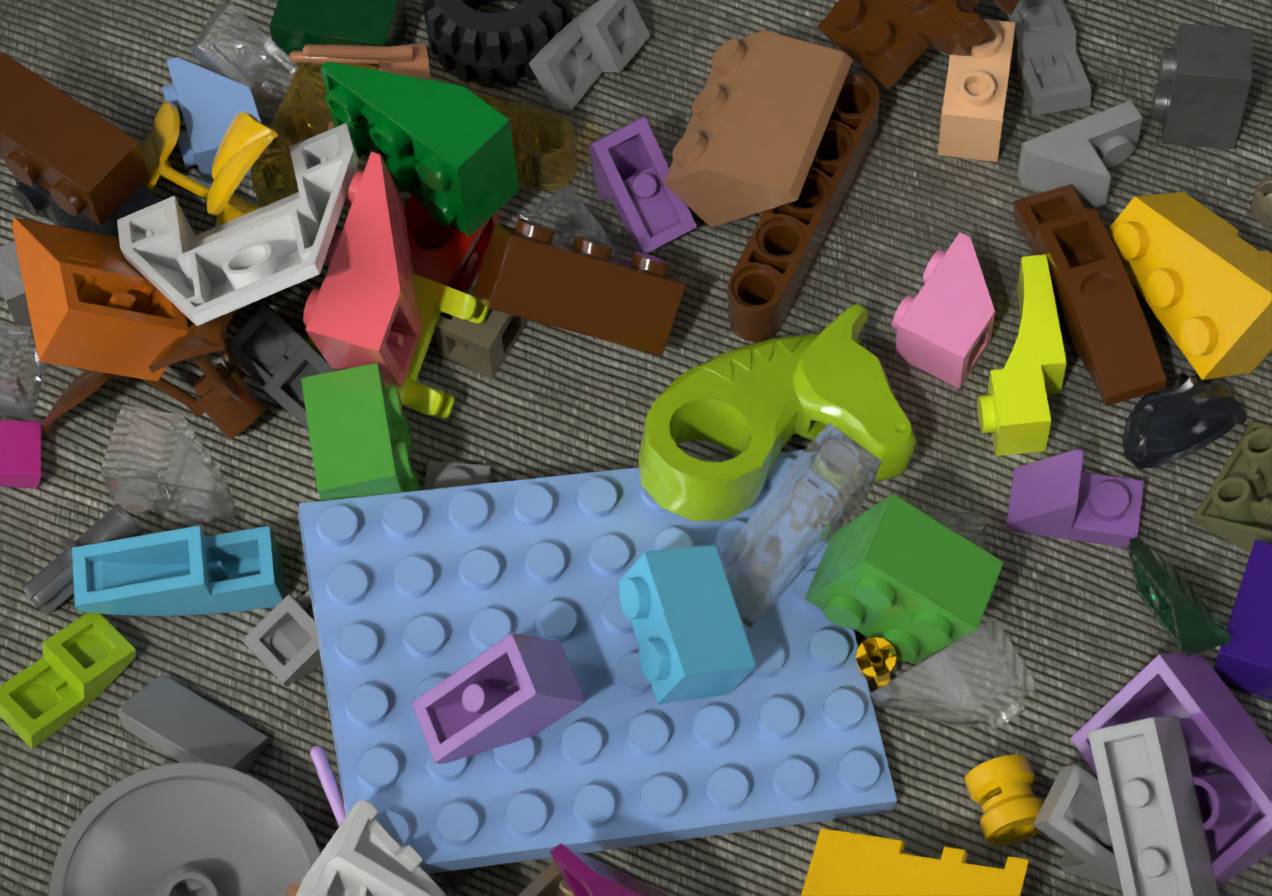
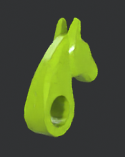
[638,303,917,521]

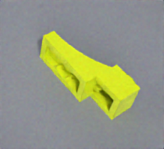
[977,254,1067,456]

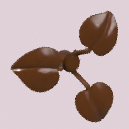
[43,309,267,440]

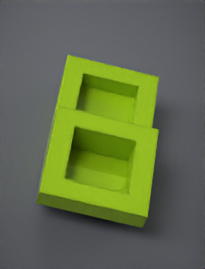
[0,612,136,749]

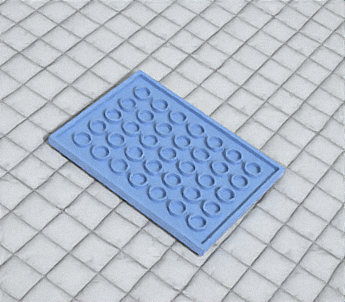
[298,449,897,874]

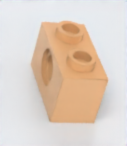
[938,19,1016,162]

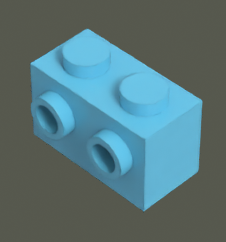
[618,544,756,704]

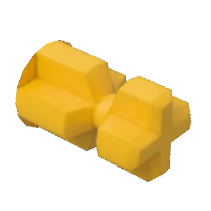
[856,637,897,690]

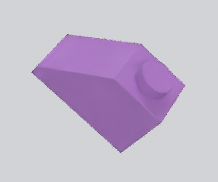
[412,633,585,764]

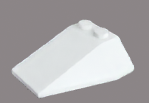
[117,123,358,326]

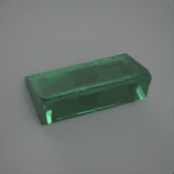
[1128,537,1232,657]

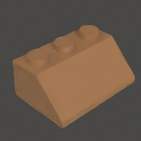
[663,30,853,227]

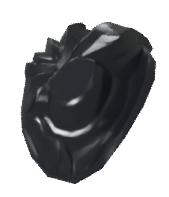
[1122,374,1246,469]

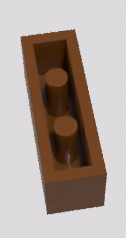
[0,53,150,226]
[473,219,686,356]

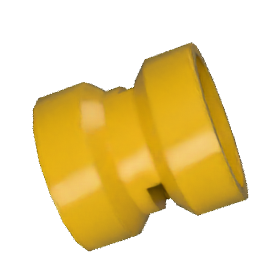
[964,754,1044,846]

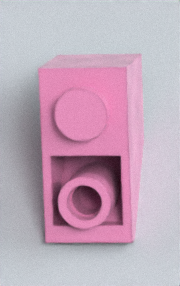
[891,232,995,389]

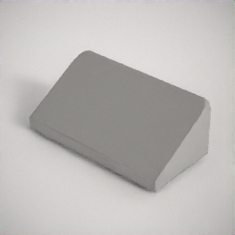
[117,674,270,774]

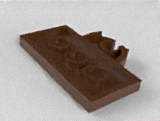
[817,0,1019,90]

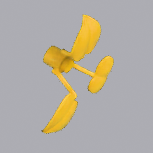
[141,101,278,227]

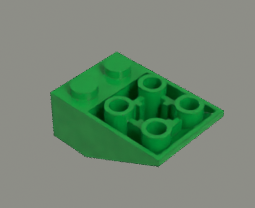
[320,61,520,237]

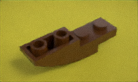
[1014,184,1166,406]

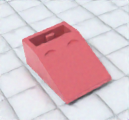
[303,152,422,389]

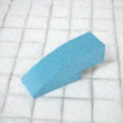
[72,525,285,616]

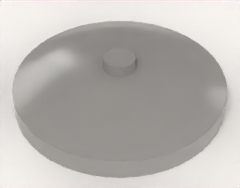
[47,762,321,896]

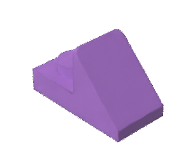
[589,117,697,254]
[1006,449,1144,549]

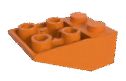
[11,218,189,382]

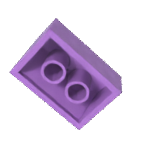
[1070,650,1272,887]

